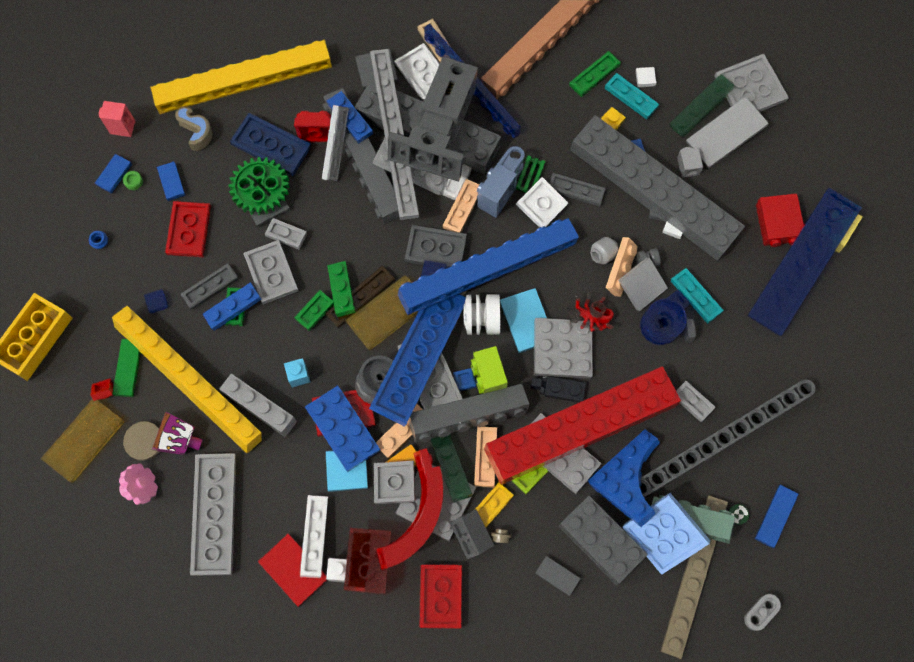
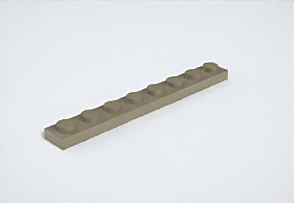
[660,495,728,659]

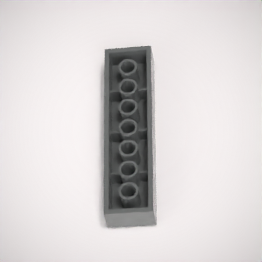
[355,79,501,176]

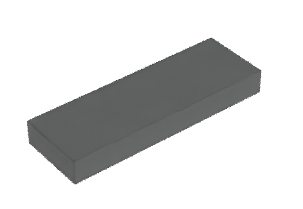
[549,173,606,207]
[181,263,239,310]

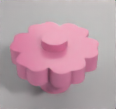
[119,464,158,505]

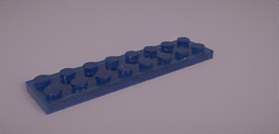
[747,188,862,336]

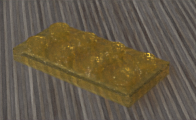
[345,275,419,351]
[41,399,125,483]

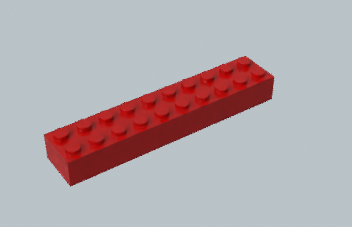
[484,366,681,485]

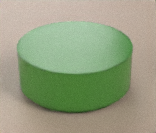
[123,171,143,190]

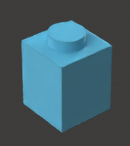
[284,358,311,387]

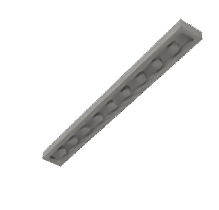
[370,49,419,220]

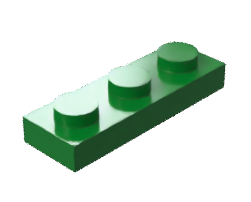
[327,261,356,317]

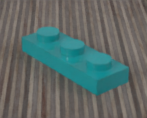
[605,73,659,119]
[671,268,724,324]

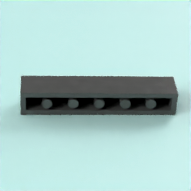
[409,384,529,443]

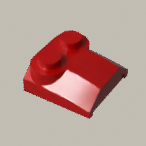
[294,111,331,142]

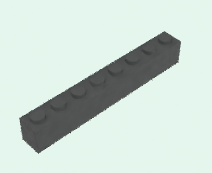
[322,88,399,224]

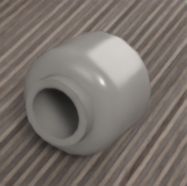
[590,237,619,265]

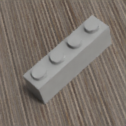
[219,374,297,437]

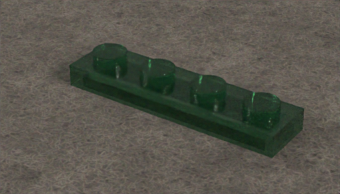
[669,74,734,138]
[430,435,472,503]

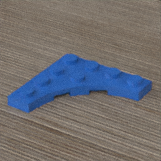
[588,429,660,527]

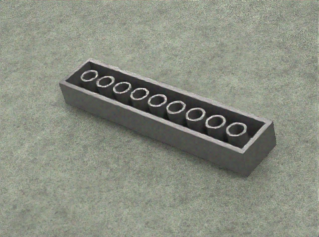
[570,115,745,261]

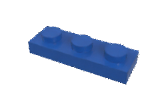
[327,91,373,144]
[203,282,262,331]

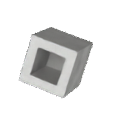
[677,147,703,177]

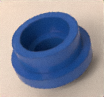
[89,231,108,249]

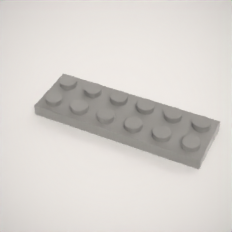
[190,454,236,576]

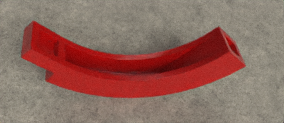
[376,448,443,569]

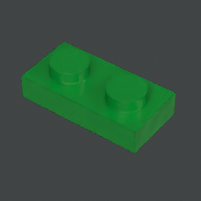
[294,290,334,331]

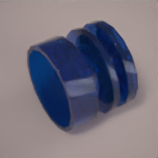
[640,298,687,345]

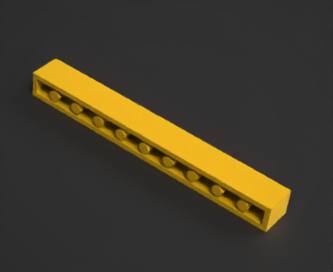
[151,40,332,114]
[112,306,262,454]

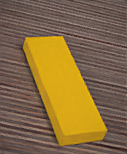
[476,482,514,528]

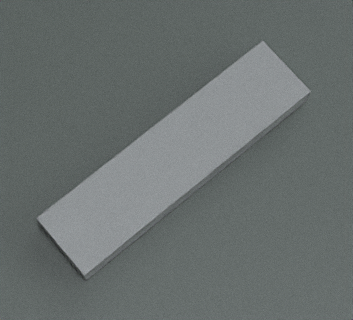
[322,105,349,181]

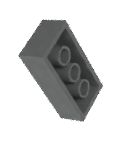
[559,496,648,586]

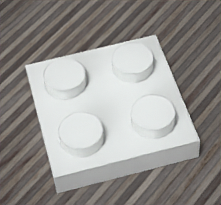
[516,177,568,228]

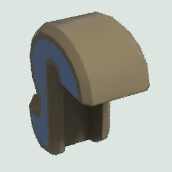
[175,107,213,151]

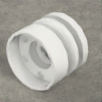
[464,294,500,335]

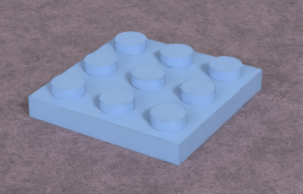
[622,493,710,574]

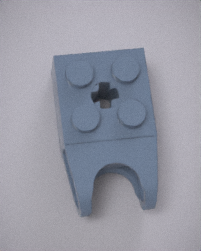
[477,146,524,218]

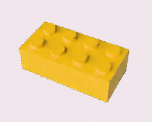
[0,293,73,381]

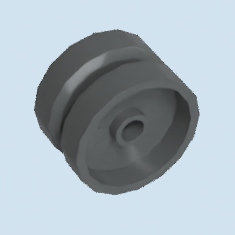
[355,356,393,404]

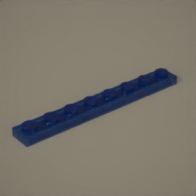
[424,24,521,138]

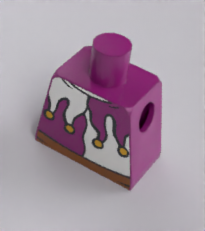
[152,412,202,455]

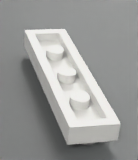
[300,495,328,578]

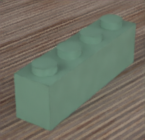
[652,495,735,544]

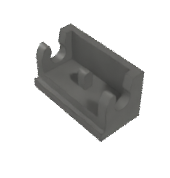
[449,509,494,559]

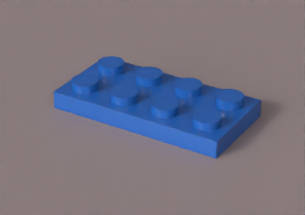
[305,386,381,472]

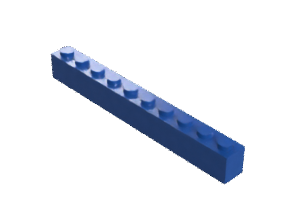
[398,218,579,315]

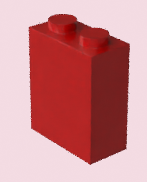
[756,194,806,247]

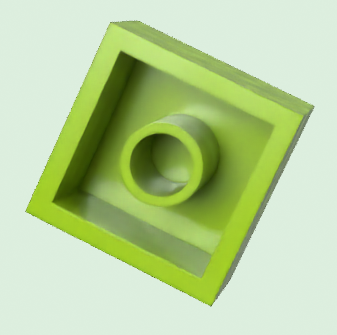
[471,346,508,394]

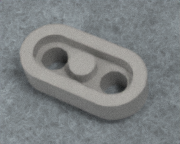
[744,594,781,631]

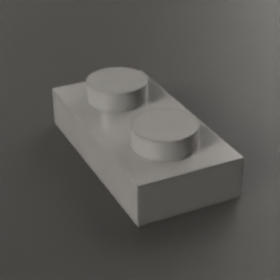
[265,218,307,250]
[676,381,715,422]

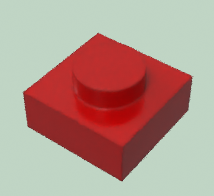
[90,378,113,401]

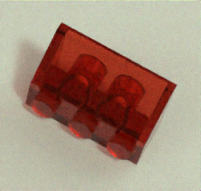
[344,528,391,595]

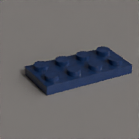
[230,113,311,176]

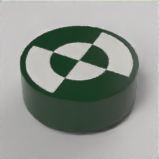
[728,504,749,525]

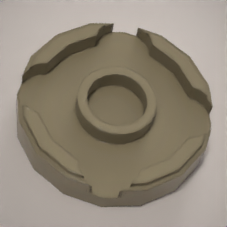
[123,422,160,461]

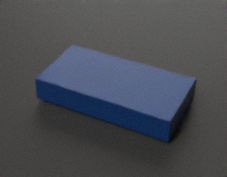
[95,154,132,194]
[157,162,186,201]

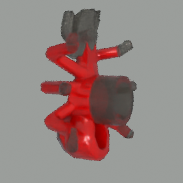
[567,292,614,332]

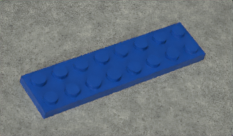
[369,294,466,427]

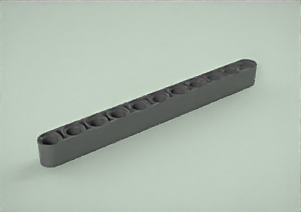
[641,380,815,498]

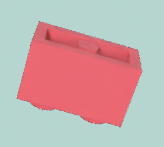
[99,101,136,137]

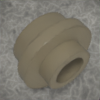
[491,528,511,543]

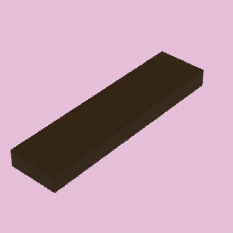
[325,265,395,328]

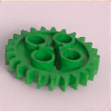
[228,157,290,216]

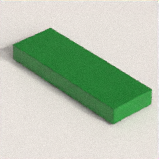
[569,51,621,97]
[112,339,141,397]

